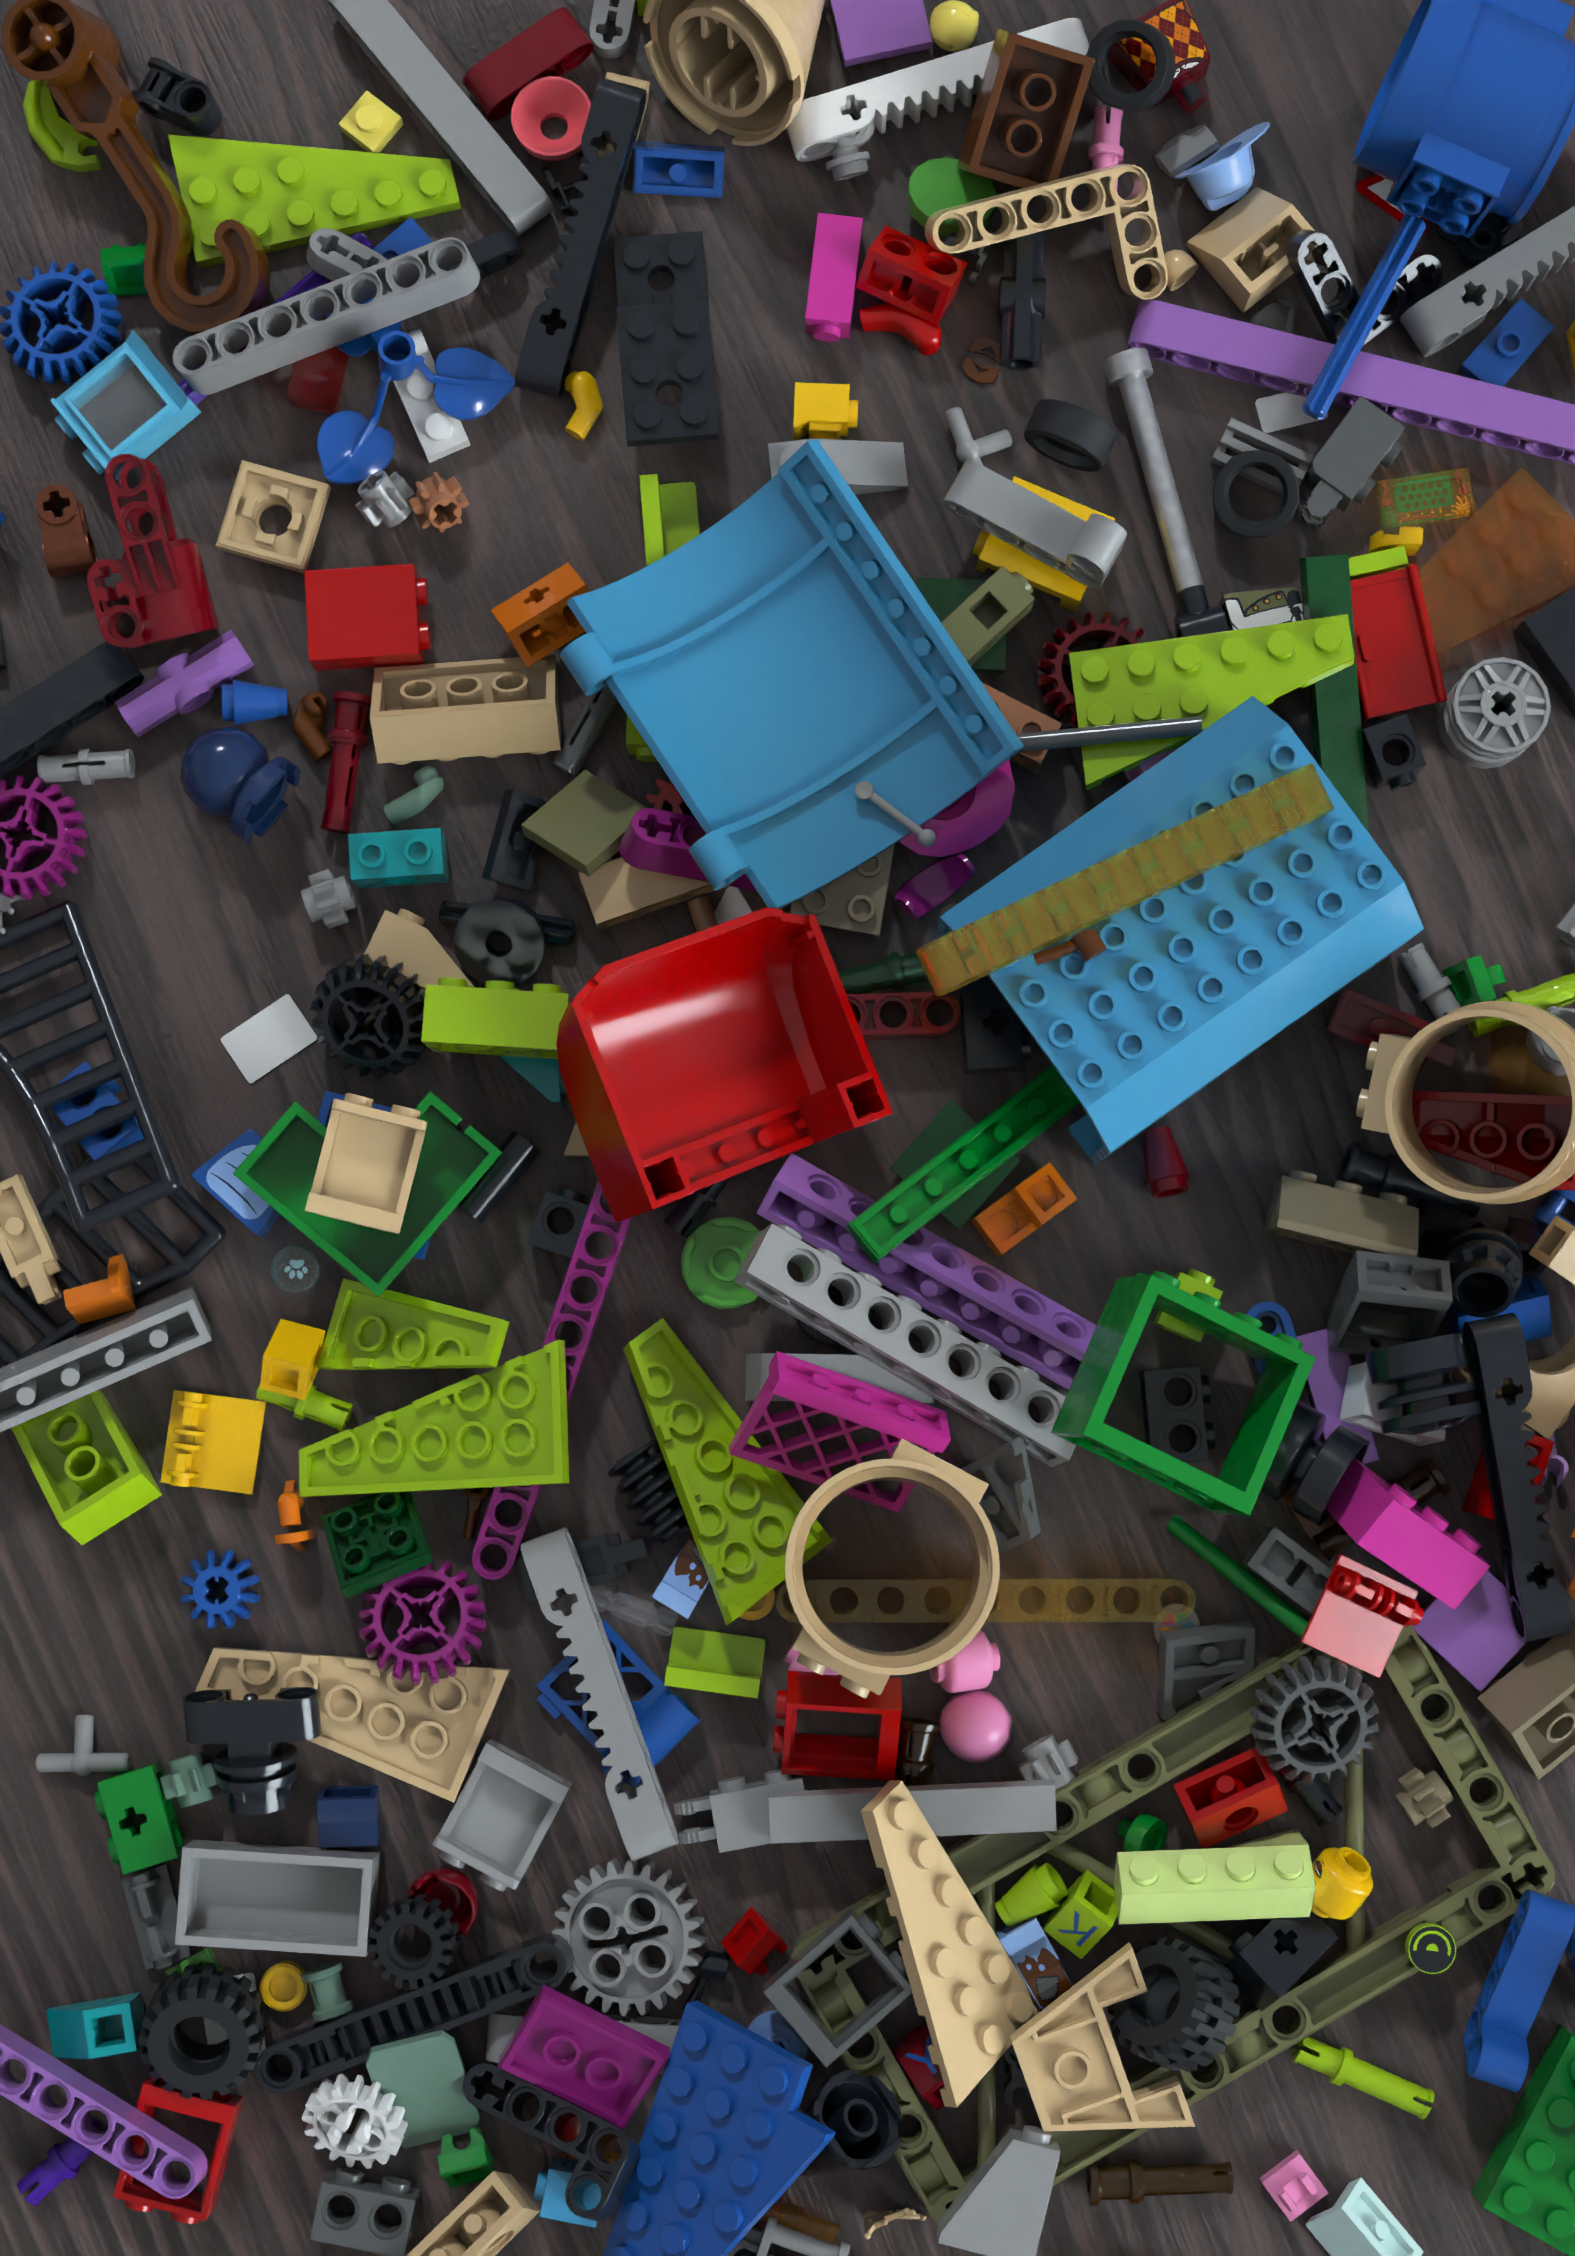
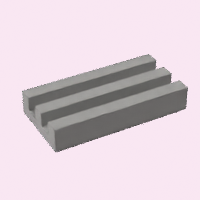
[1211,417,1314,496]

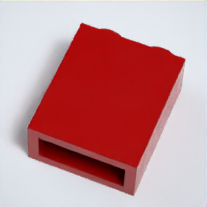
[304,564,431,671]

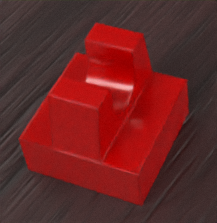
[720,1906,788,1976]

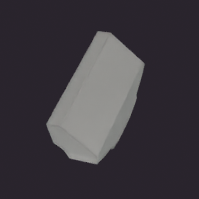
[1155,123,1220,178]

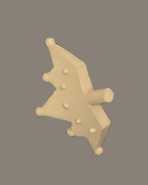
[864,2208,927,2240]

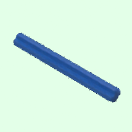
[1302,214,1426,420]

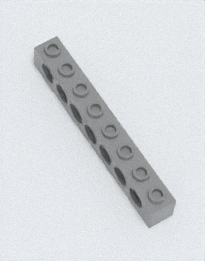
[733,1224,1076,1467]

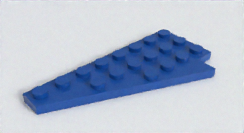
[603,2000,835,2256]

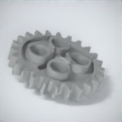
[551,1858,706,2017]

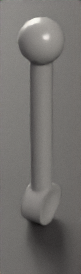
[855,781,936,847]

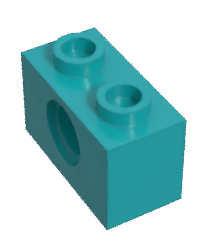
[348,828,450,889]

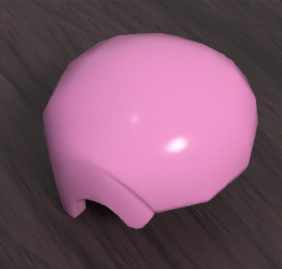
[939,1690,1012,1764]

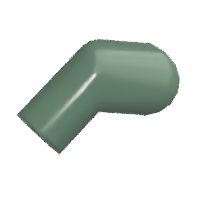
[384,766,444,825]

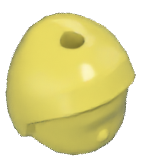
[929,0,979,53]

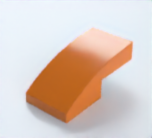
[970,1162,1077,1258]

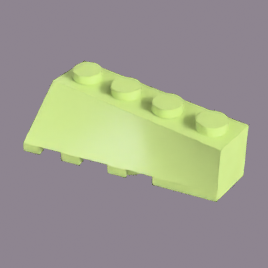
[1113,1828,1316,1925]

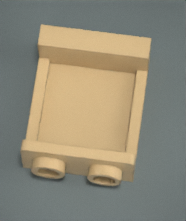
[305,1093,428,1235]

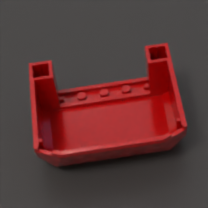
[556,907,893,1223]

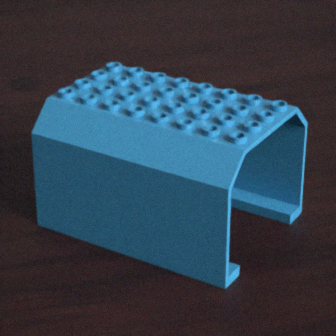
[933,696,1424,1166]

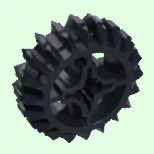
[310,953,428,1079]

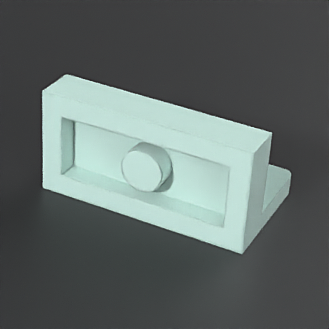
[1306,2177,1424,2256]

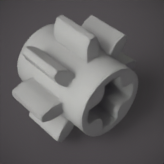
[355,470,414,528]
[301,869,357,929]
[1018,1734,1078,1790]

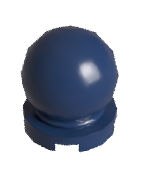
[180,727,301,843]

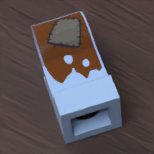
[652,1535,709,1619]
[996,1916,1072,2010]

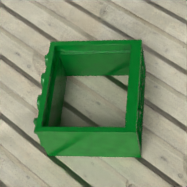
[1051,1271,1316,1516]

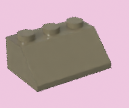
[1263,1170,1419,1257]
[1477,1620,1575,1780]

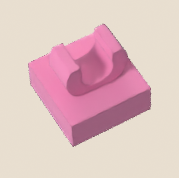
[1259,2150,1328,2222]

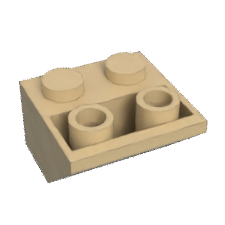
[1186,187,1317,313]

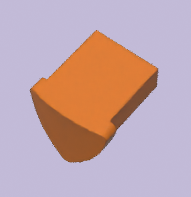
[63,1254,136,1324]

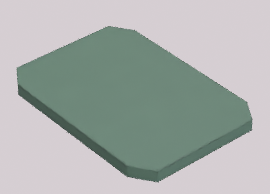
[366,2030,480,2148]

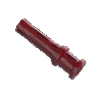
[320,691,372,834]

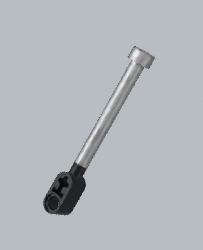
[1103,348,1230,638]

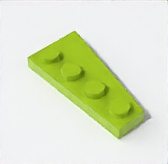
[317,1278,510,1370]

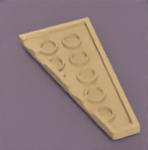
[195,1647,511,1803]
[861,1780,1041,2108]

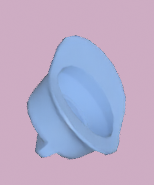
[1175,122,1270,211]

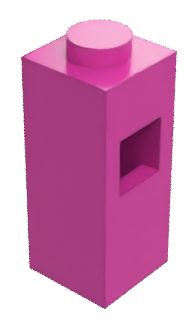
[805,213,863,342]

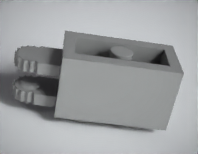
[673,1769,805,1853]

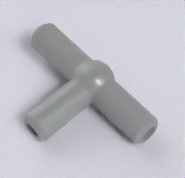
[945,407,1013,465]
[35,1715,131,1776]

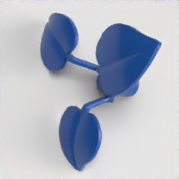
[317,297,515,484]

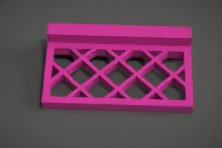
[729,1351,951,1513]

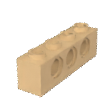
[407,2171,540,2256]

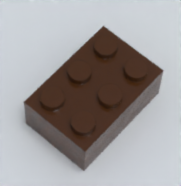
[957,28,1095,188]

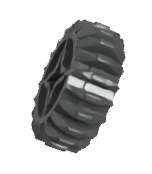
[1249,1654,1379,1785]

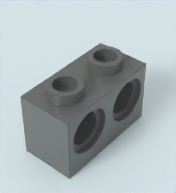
[1238,1527,1332,1620]
[310,2167,421,2256]

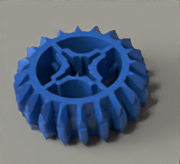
[0,261,123,386]

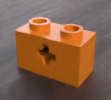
[491,562,590,668]

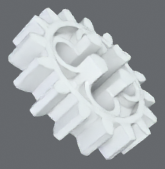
[302,2074,408,2169]

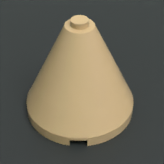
[643,0,825,146]

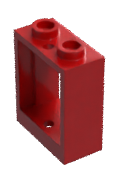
[773,1671,902,1781]
[113,2076,243,2224]

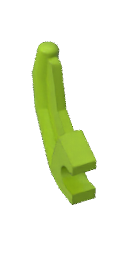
[23,81,101,172]

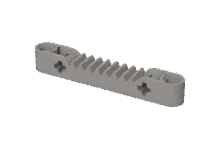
[1399,206,1575,357]
[520,1527,679,1861]

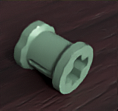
[301,1961,354,2022]

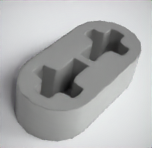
[589,0,637,59]
[306,228,387,298]

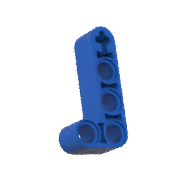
[1463,1890,1575,2092]

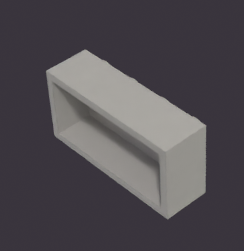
[175,1840,381,1957]

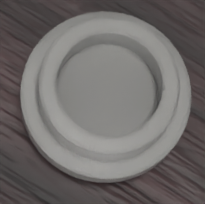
[825,145,870,181]

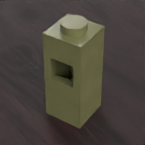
[941,566,1035,666]

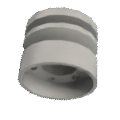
[1437,657,1551,769]

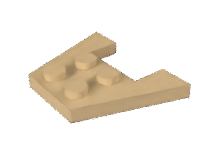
[1010,1942,1195,2132]

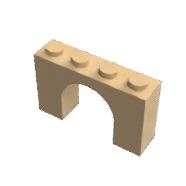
[1451,1216,1575,1439]

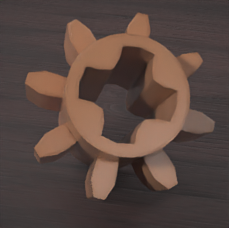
[408,472,469,533]

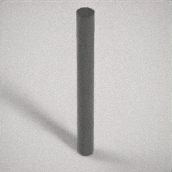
[1016,716,1202,752]

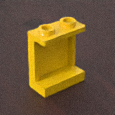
[972,476,1115,613]

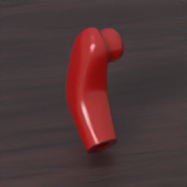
[860,302,942,356]

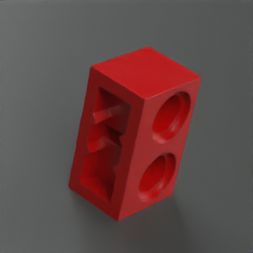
[855,225,967,325]

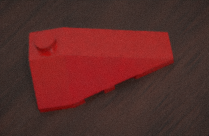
[1412,1090,1575,1191]

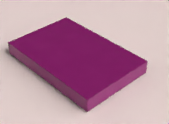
[497,1985,670,2130]

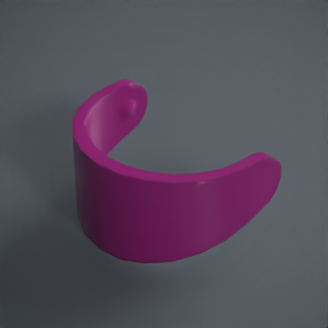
[894,854,975,921]

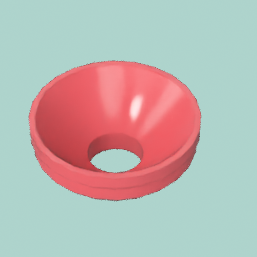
[511,76,591,161]

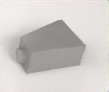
[936,2125,1061,2256]

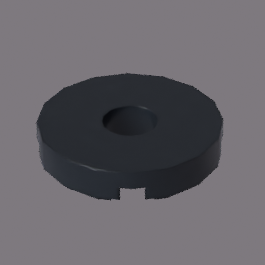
[453,896,546,985]

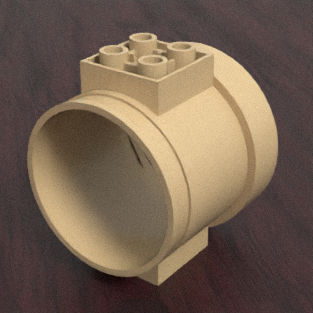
[1356,1001,1575,1204]
[785,1439,1000,1699]

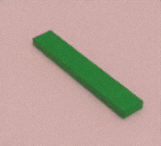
[845,1065,1080,1264]

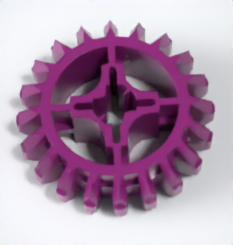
[0,775,88,900]
[358,1561,487,1685]

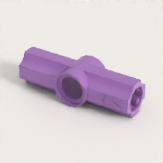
[115,630,254,738]

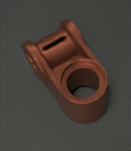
[36,484,97,578]

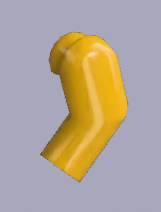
[564,371,603,441]

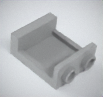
[432,1738,573,1891]

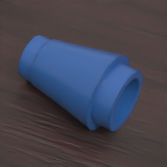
[221,680,287,726]

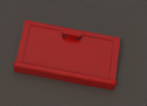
[1350,563,1448,720]

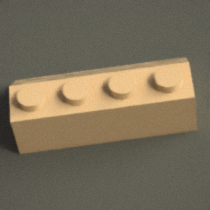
[370,654,561,765]

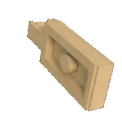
[0,1174,62,1305]

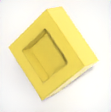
[339,90,404,153]

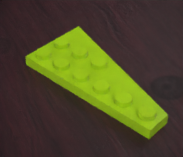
[168,134,462,268]
[299,1340,570,1497]

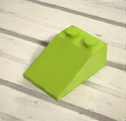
[11,1389,162,1545]

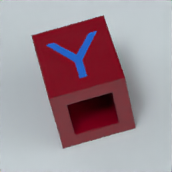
[892,2025,945,2111]

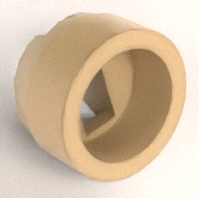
[1164,249,1199,291]

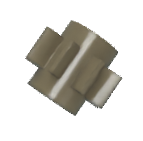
[1394,1767,1454,1829]

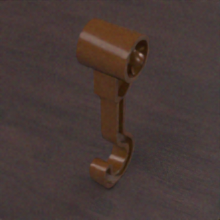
[2,0,270,334]

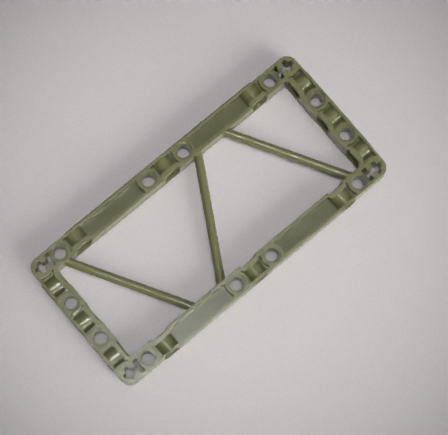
[791,1625,1555,2225]

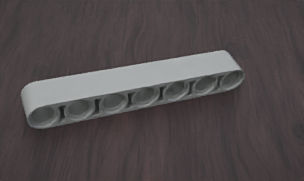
[327,0,554,237]
[172,237,480,395]

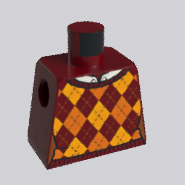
[1107,0,1211,114]

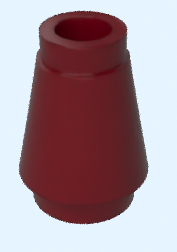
[1143,1126,1191,1198]

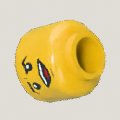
[1311,1847,1373,1920]

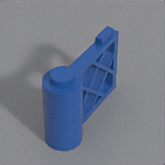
[536,1619,701,1788]

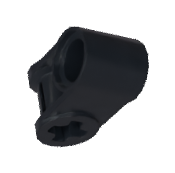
[131,57,222,136]

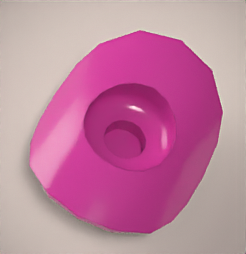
[899,760,1015,857]

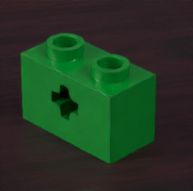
[95,1761,185,1875]

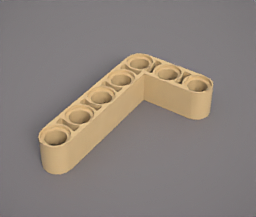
[925,164,1168,300]

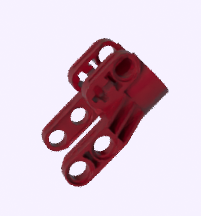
[87,454,219,649]

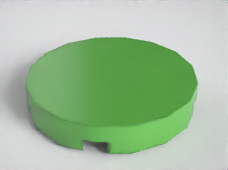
[906,157,996,237]
[681,1217,760,1309]

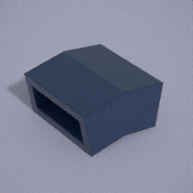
[316,1785,382,1848]

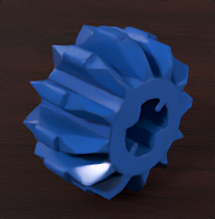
[181,1549,261,1629]

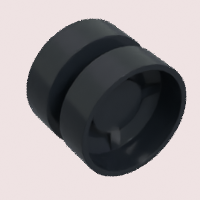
[1260,1400,1370,1526]

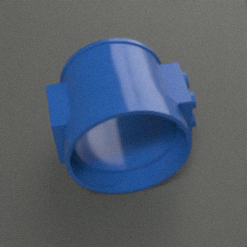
[1351,0,1575,238]

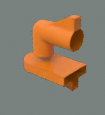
[274,1480,317,1551]

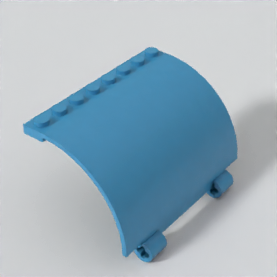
[560,439,1024,909]

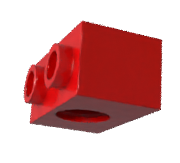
[1173,1747,1288,1849]

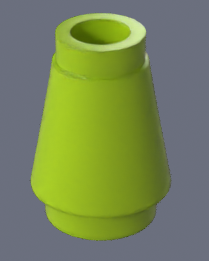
[995,1862,1068,1927]

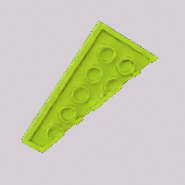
[1069,614,1355,791]
[623,1318,833,1626]

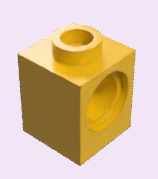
[260,1319,325,1401]

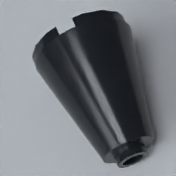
[800,2070,902,2177]

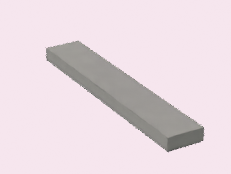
[768,1779,1057,1844]

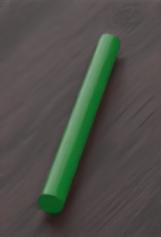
[1165,1514,1314,1649]

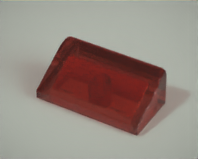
[287,316,349,414]

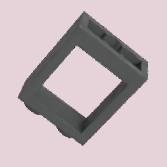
[1326,1250,1453,1355]
[763,1908,912,2067]

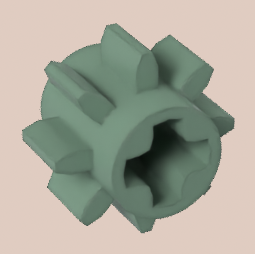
[160,1752,218,1808]

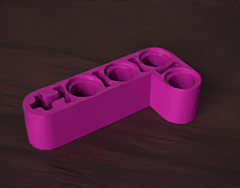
[619,808,757,891]

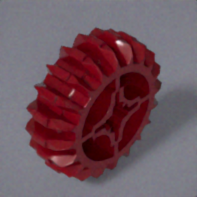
[1037,611,1152,729]

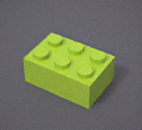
[421,977,572,1060]

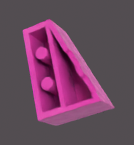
[1326,1457,1491,1610]

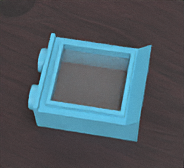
[50,330,202,481]

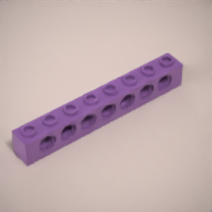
[757,1153,1097,1390]

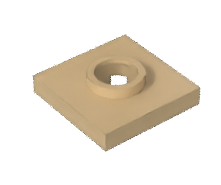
[216,460,331,574]

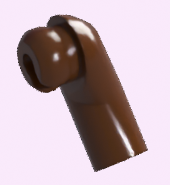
[292,691,332,763]

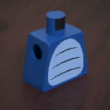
[191,1129,280,1237]

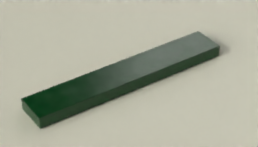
[1299,554,1369,832]

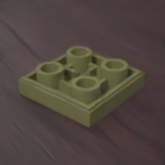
[521,770,647,877]

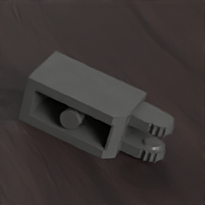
[1300,396,1405,529]

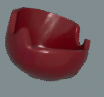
[408,1867,479,1936]

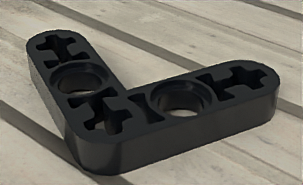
[1287,230,1443,345]

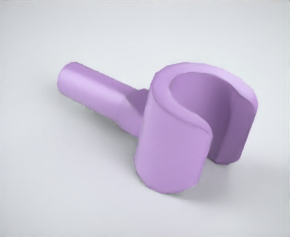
[1540,1433,1569,1487]

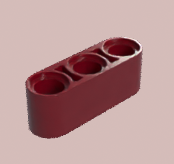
[462,7,594,121]
[847,992,961,1041]

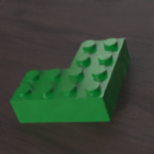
[233,1091,502,1297]
[1471,2024,1575,2256]

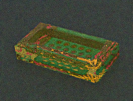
[1375,467,1476,529]

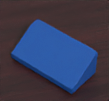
[633,141,726,198]

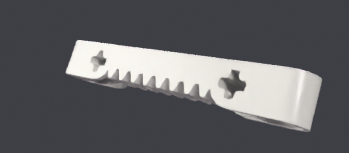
[786,18,1089,162]

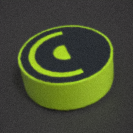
[1405,1922,1456,1974]

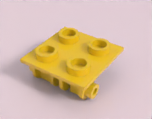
[160,1390,266,1495]

